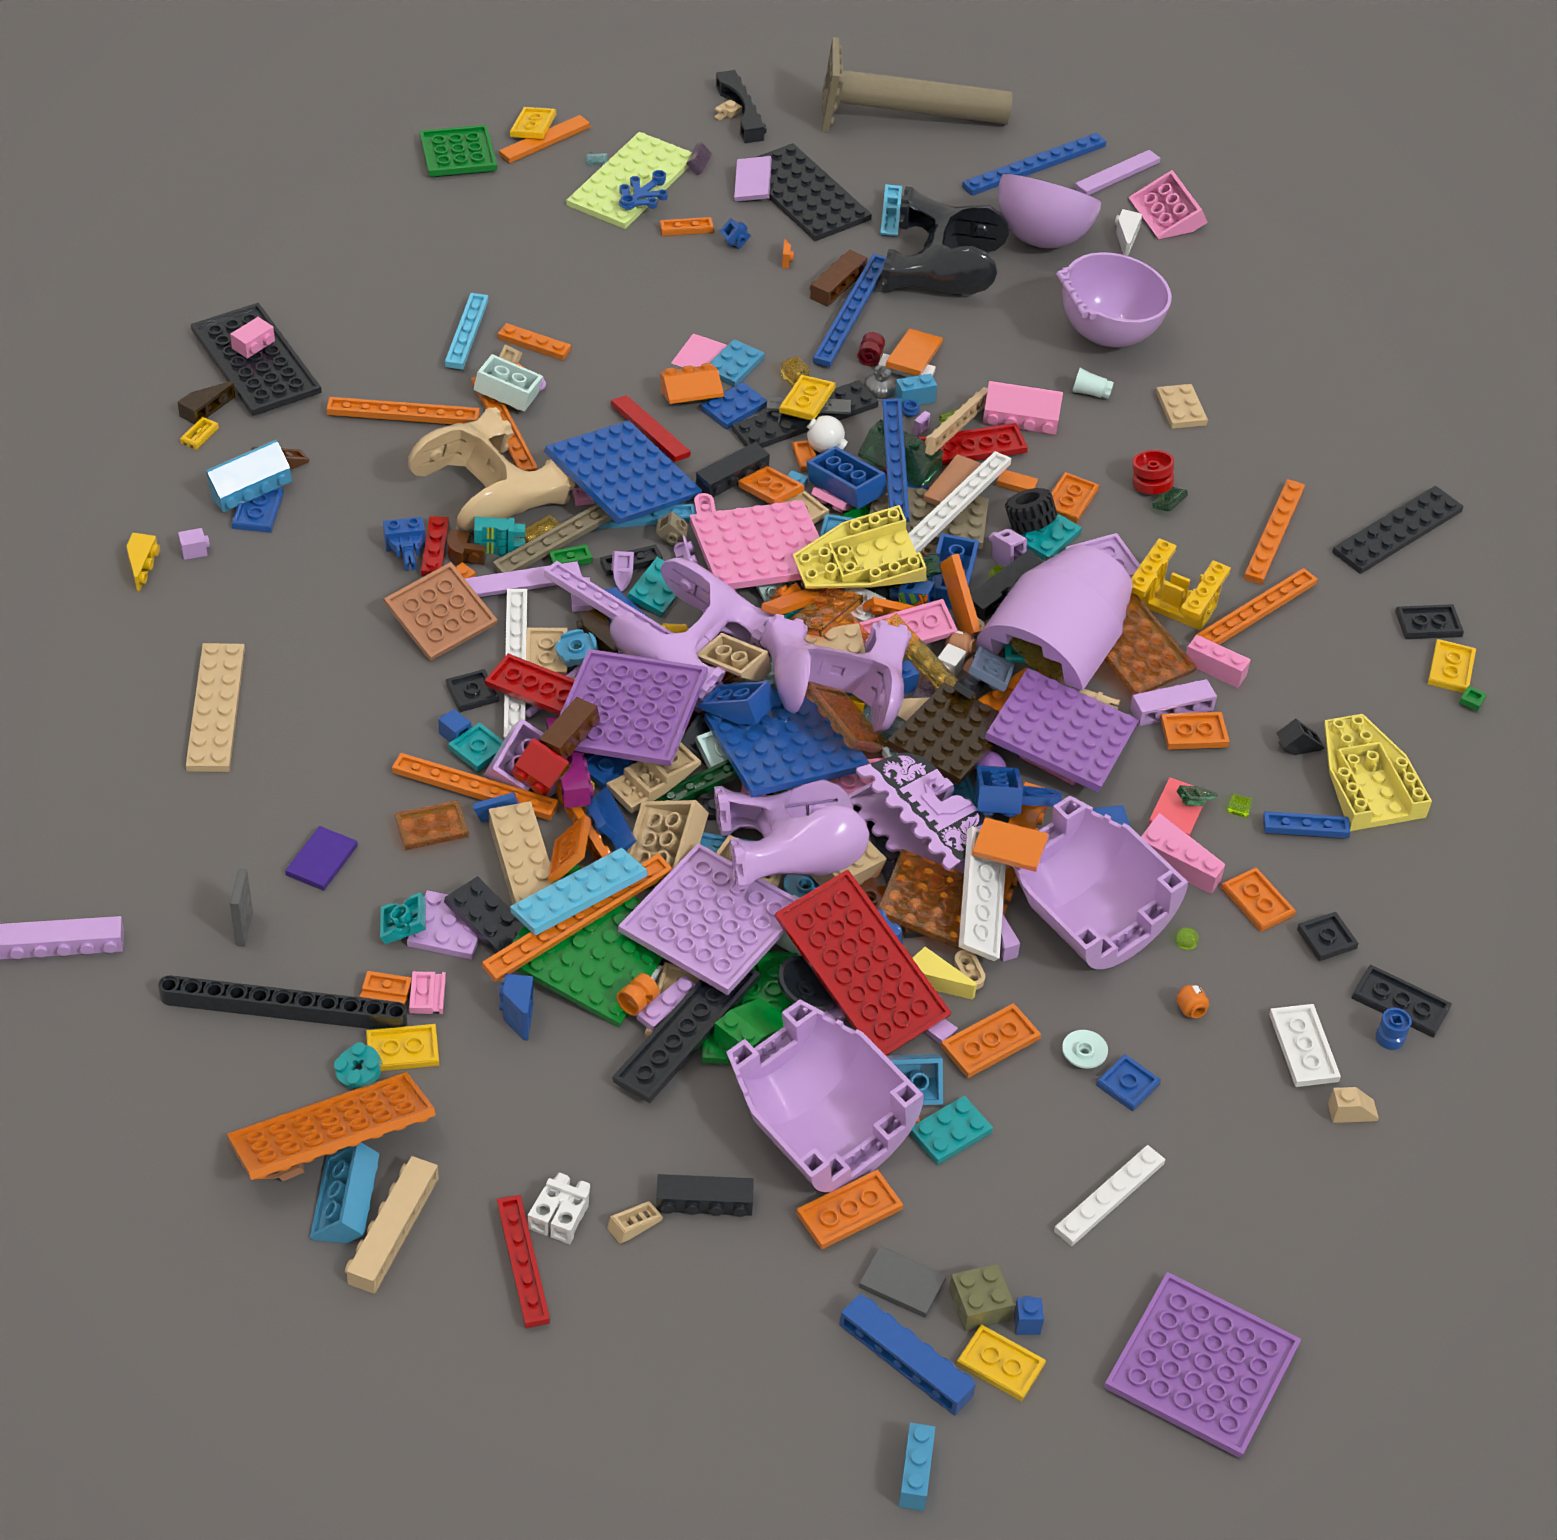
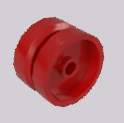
[1132,450,1174,494]

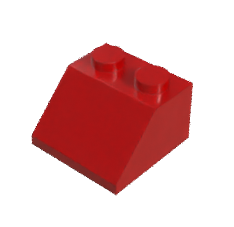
[510,738,569,796]

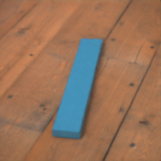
[579,504,696,529]

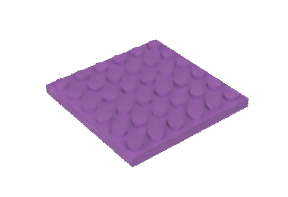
[560,649,708,766]
[984,668,1139,793]
[1104,1272,1302,1459]

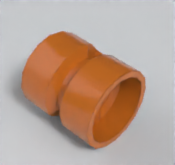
[616,973,660,1016]

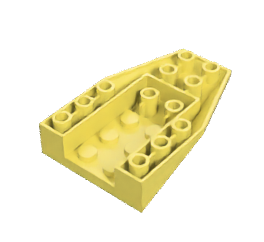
[793,505,926,589]
[1324,714,1432,831]

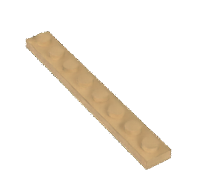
[925,387,988,456]

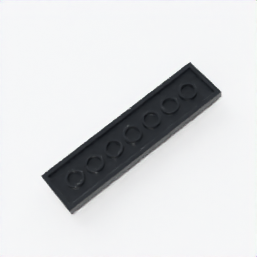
[732,380,879,448]
[1332,485,1464,574]
[612,969,760,1103]

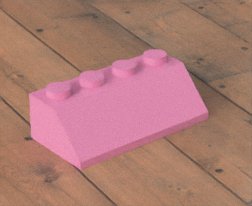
[983,381,1063,435]

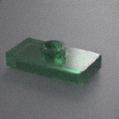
[1152,487,1188,512]

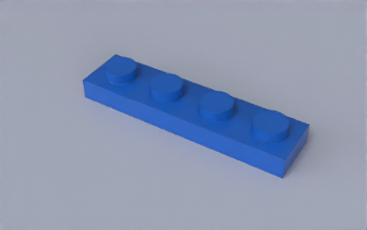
[1263,811,1350,838]

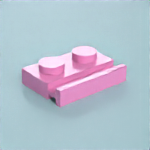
[409,971,446,1014]

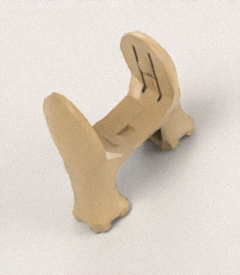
[408,407,575,534]

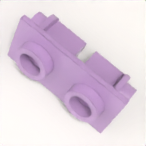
[674,535,699,565]

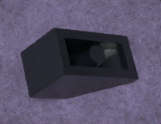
[1277,718,1325,755]

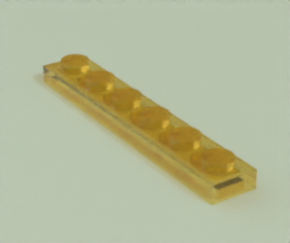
[884,613,977,700]

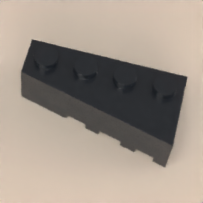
[970,550,1043,622]

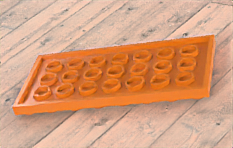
[227,1072,436,1180]

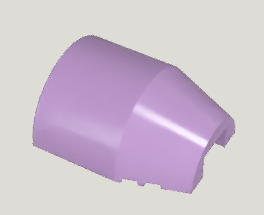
[976,545,1133,691]
[1013,796,1188,969]
[727,1000,923,1192]

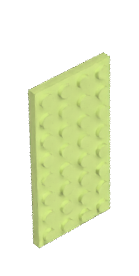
[566,132,697,229]

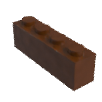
[809,249,867,307]

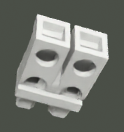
[528,1173,590,1245]

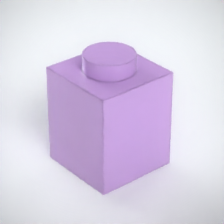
[178,528,210,560]

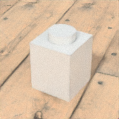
[935,644,966,680]

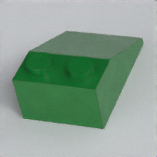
[714,998,783,1050]

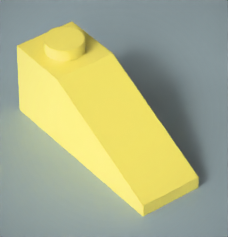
[913,947,977,1000]

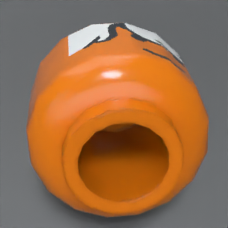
[1176,985,1209,1019]

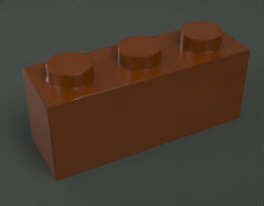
[539,697,600,759]

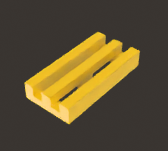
[180,417,219,450]

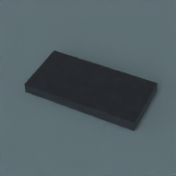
[1352,964,1452,1038]

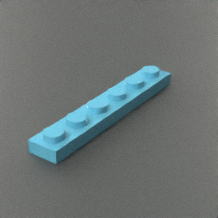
[445,293,489,370]

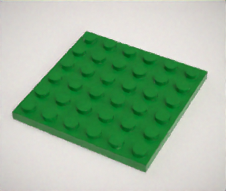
[512,865,663,1028]

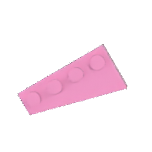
[1141,813,1225,894]

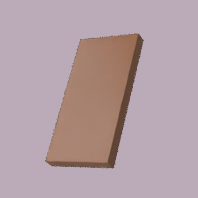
[923,454,982,506]

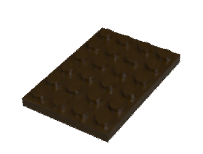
[886,683,999,785]

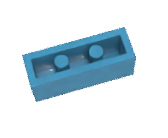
[898,1423,935,1511]

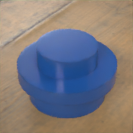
[902,400,920,417]

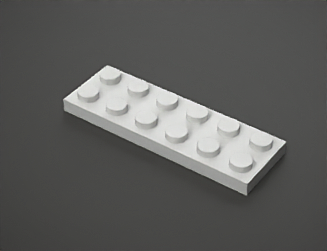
[959,826,1006,961]

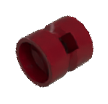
[857,332,885,366]

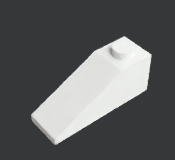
[1114,209,1142,256]

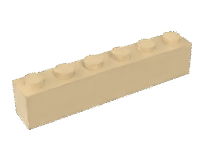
[345,1156,439,1294]

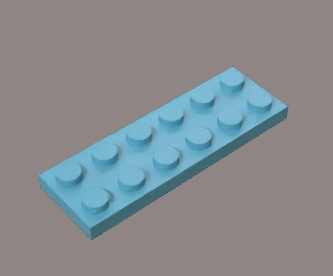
[510,848,648,936]

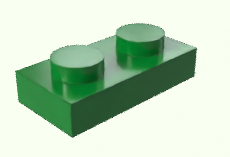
[549,544,592,566]

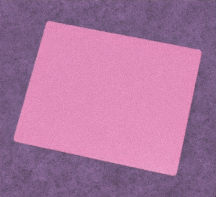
[671,334,727,367]

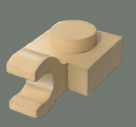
[714,100,742,121]

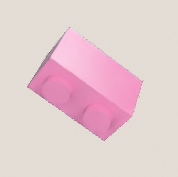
[230,317,275,358]

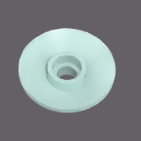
[1062,1030,1108,1069]

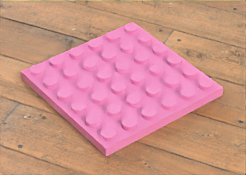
[690,500,819,589]

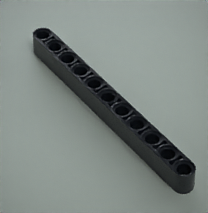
[158,975,407,1029]

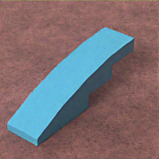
[880,184,902,236]

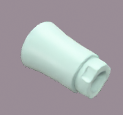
[1072,368,1114,399]

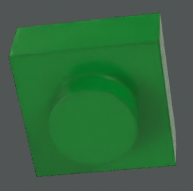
[1459,686,1487,712]

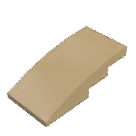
[607,743,701,814]

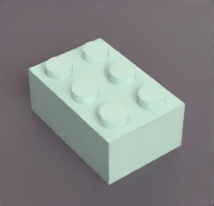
[473,354,543,412]

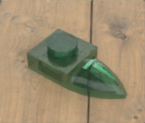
[1176,785,1218,806]

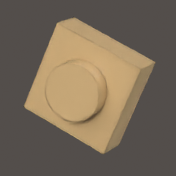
[499,344,523,364]

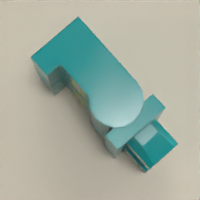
[474,517,525,556]

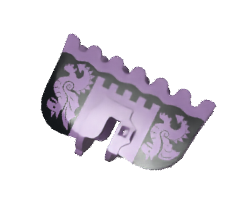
[849,753,985,899]

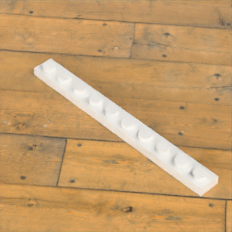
[908,451,1011,553]
[504,589,527,739]

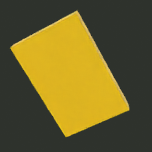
[510,107,557,139]
[779,375,836,420]
[1427,639,1476,693]
[366,1024,439,1071]
[956,1324,1046,1402]

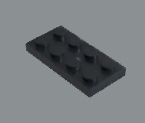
[444,876,524,954]

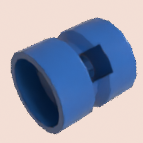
[1376,1008,1412,1050]

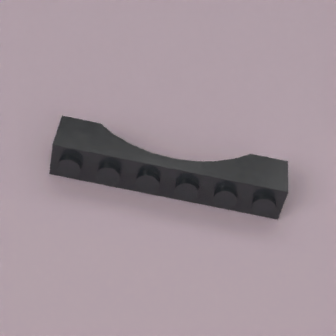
[716,70,767,143]

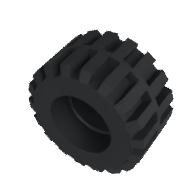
[1005,488,1058,532]

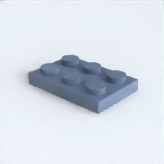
[968,645,1015,692]

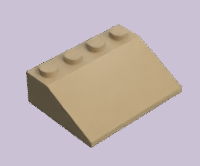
[627,800,709,887]

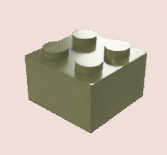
[949,1264,1014,1331]

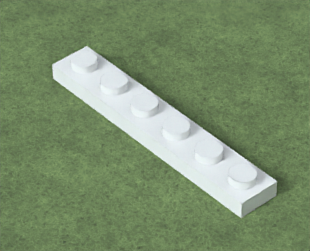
[1054,1145,1165,1247]

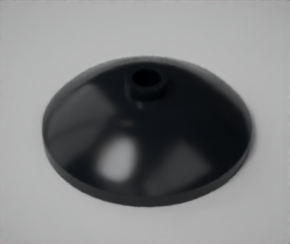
[777,955,837,1012]

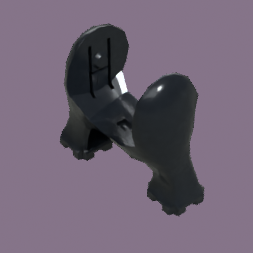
[882,186,1009,295]

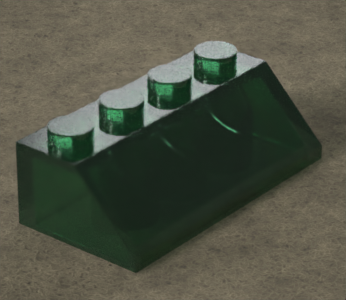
[858,419,944,488]

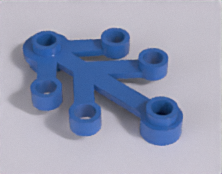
[619,170,668,210]

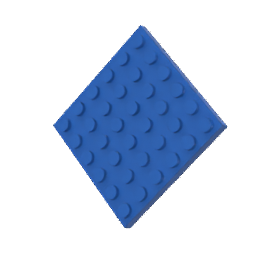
[544,420,702,524]
[704,688,870,797]

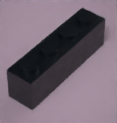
[696,442,770,497]
[656,1174,754,1217]

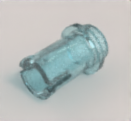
[586,152,608,166]

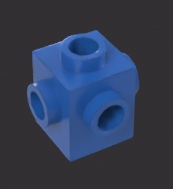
[720,218,751,249]

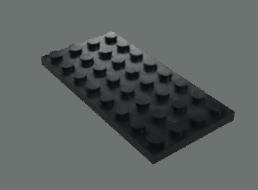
[754,143,872,241]
[191,302,322,416]

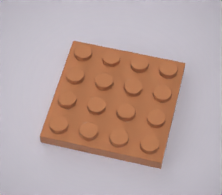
[384,562,498,661]

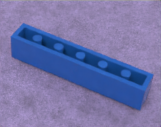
[839,1293,976,1416]

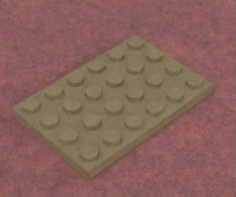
[870,483,989,549]

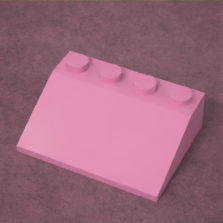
[1128,170,1208,239]

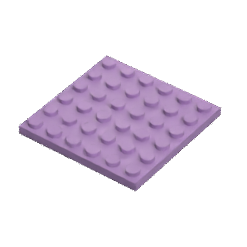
[618,843,798,995]

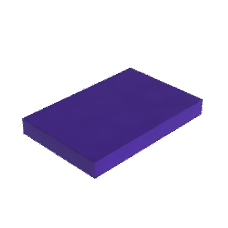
[285,826,358,891]

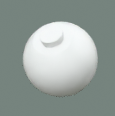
[807,416,848,453]

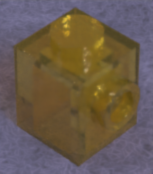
[781,356,809,387]

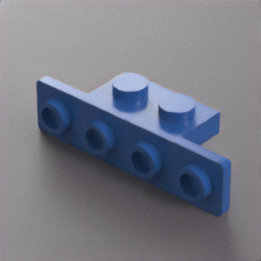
[587,787,637,851]

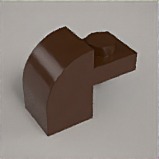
[447,529,486,566]

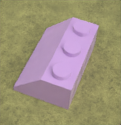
[484,718,544,791]

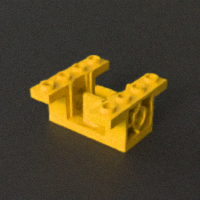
[1129,538,1231,631]

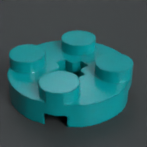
[334,1042,382,1090]

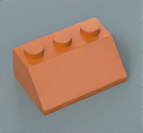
[660,363,724,404]

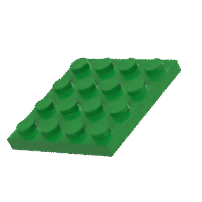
[419,125,497,177]

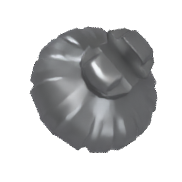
[864,365,896,398]

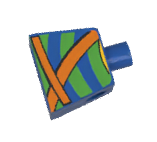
[889,581,936,606]

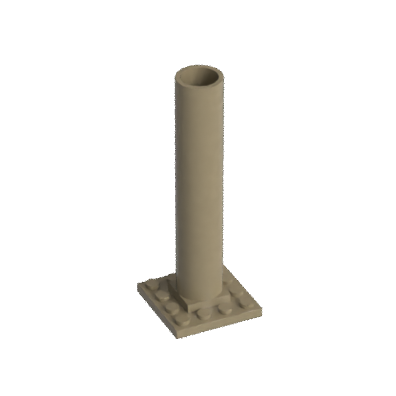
[822,37,1012,132]

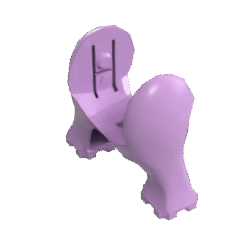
[610,557,774,713]
[760,614,911,733]
[714,779,869,890]

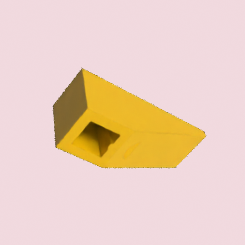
[127,533,160,591]

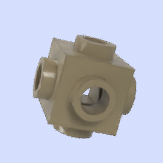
[656,511,688,546]

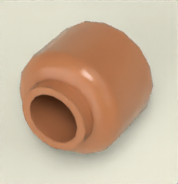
[945,630,977,658]

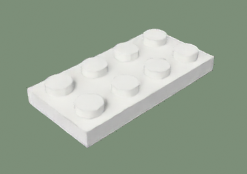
[1269,1004,1341,1087]

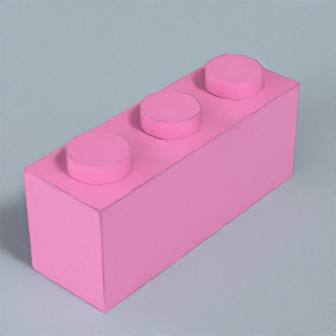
[1184,635,1251,688]

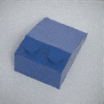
[697,681,777,726]

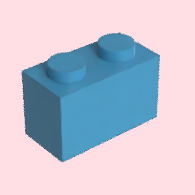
[895,374,937,405]

